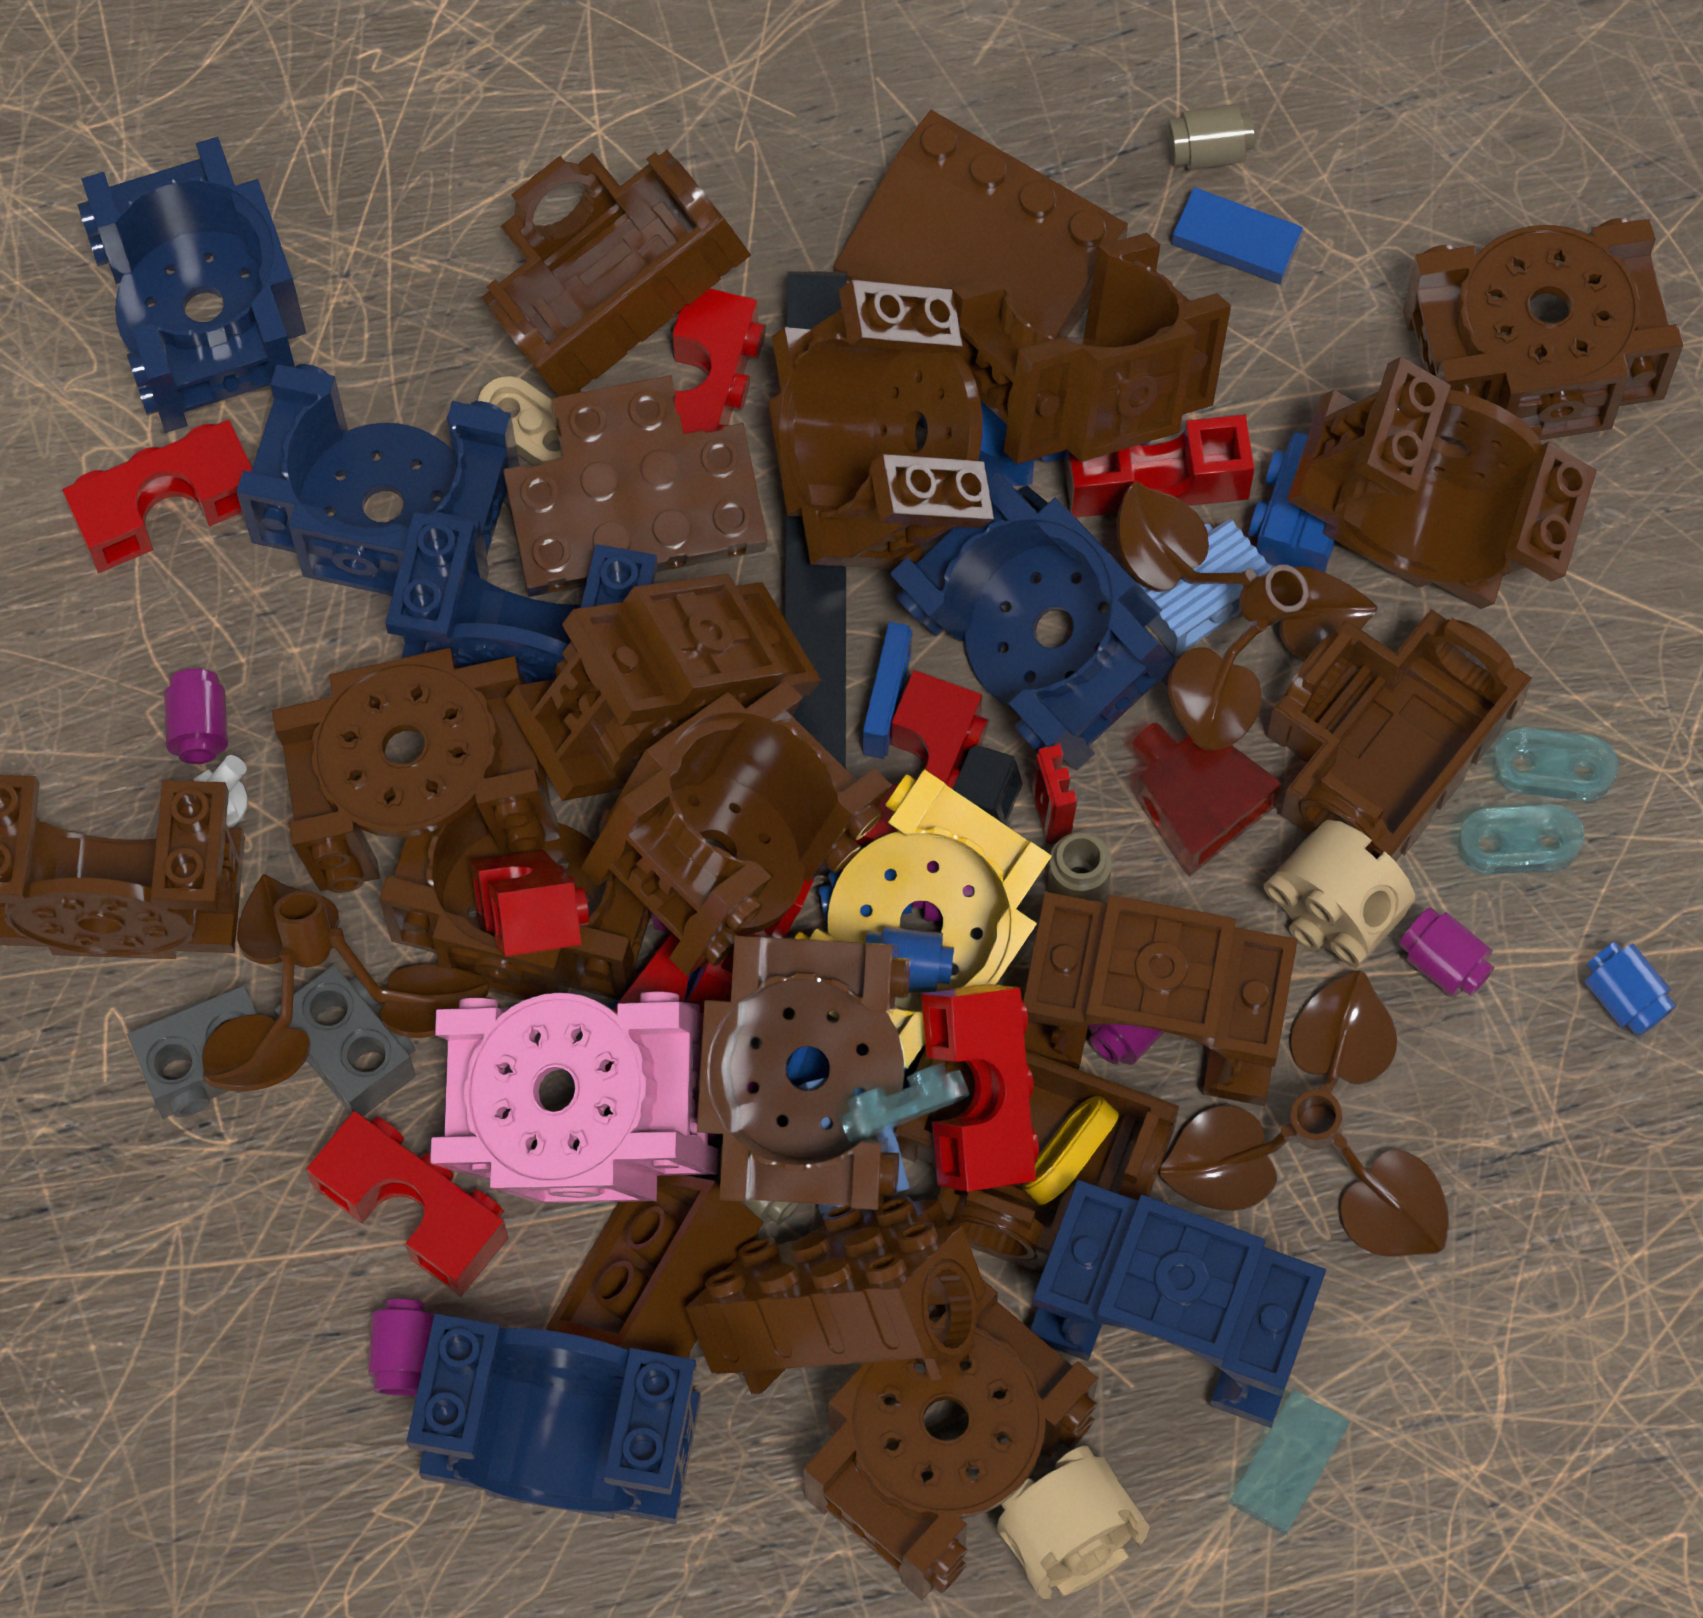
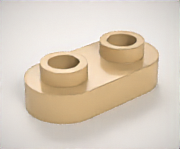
[478,376,562,466]

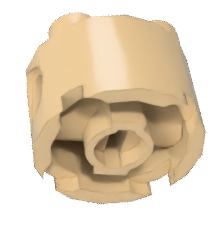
[1264,820,1415,968]
[997,1446,1150,1599]

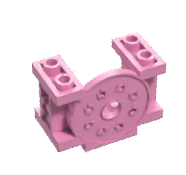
[431,992,718,1203]

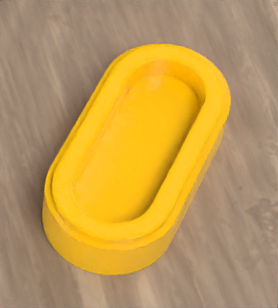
[1022,1096,1119,1205]

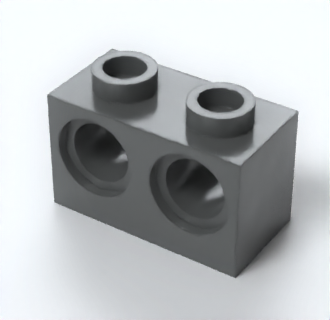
[274,964,416,1117]
[127,985,257,1119]

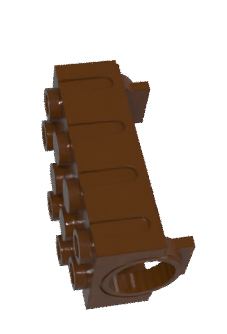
[481,150,751,396]
[503,375,768,597]
[1268,609,1532,862]
[895,1049,1180,1274]
[686,1196,987,1394]

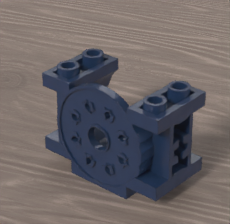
[77,137,307,433]
[237,364,520,596]
[890,472,1176,770]
[385,512,658,683]
[1030,1180,1327,1428]
[406,1314,701,1524]

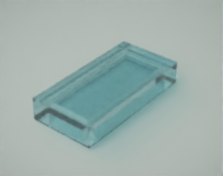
[1229,1390,1350,1536]

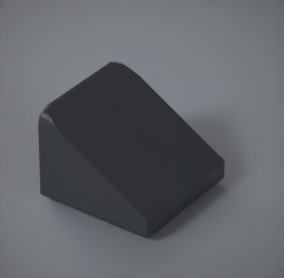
[953,745,1023,825]

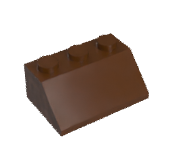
[546,1175,764,1358]

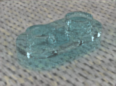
[1492,728,1619,801]
[1458,805,1584,875]
[840,1063,970,1143]

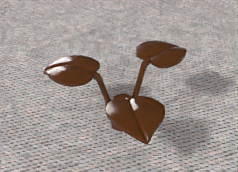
[1116,482,1378,751]
[202,874,490,1091]
[1160,970,1449,1257]

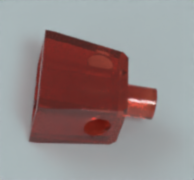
[1131,722,1281,877]

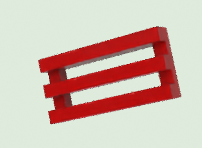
[1031,744,1078,845]

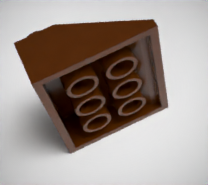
[833,109,1128,337]

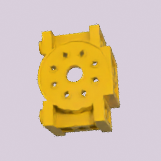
[794,769,1052,1069]

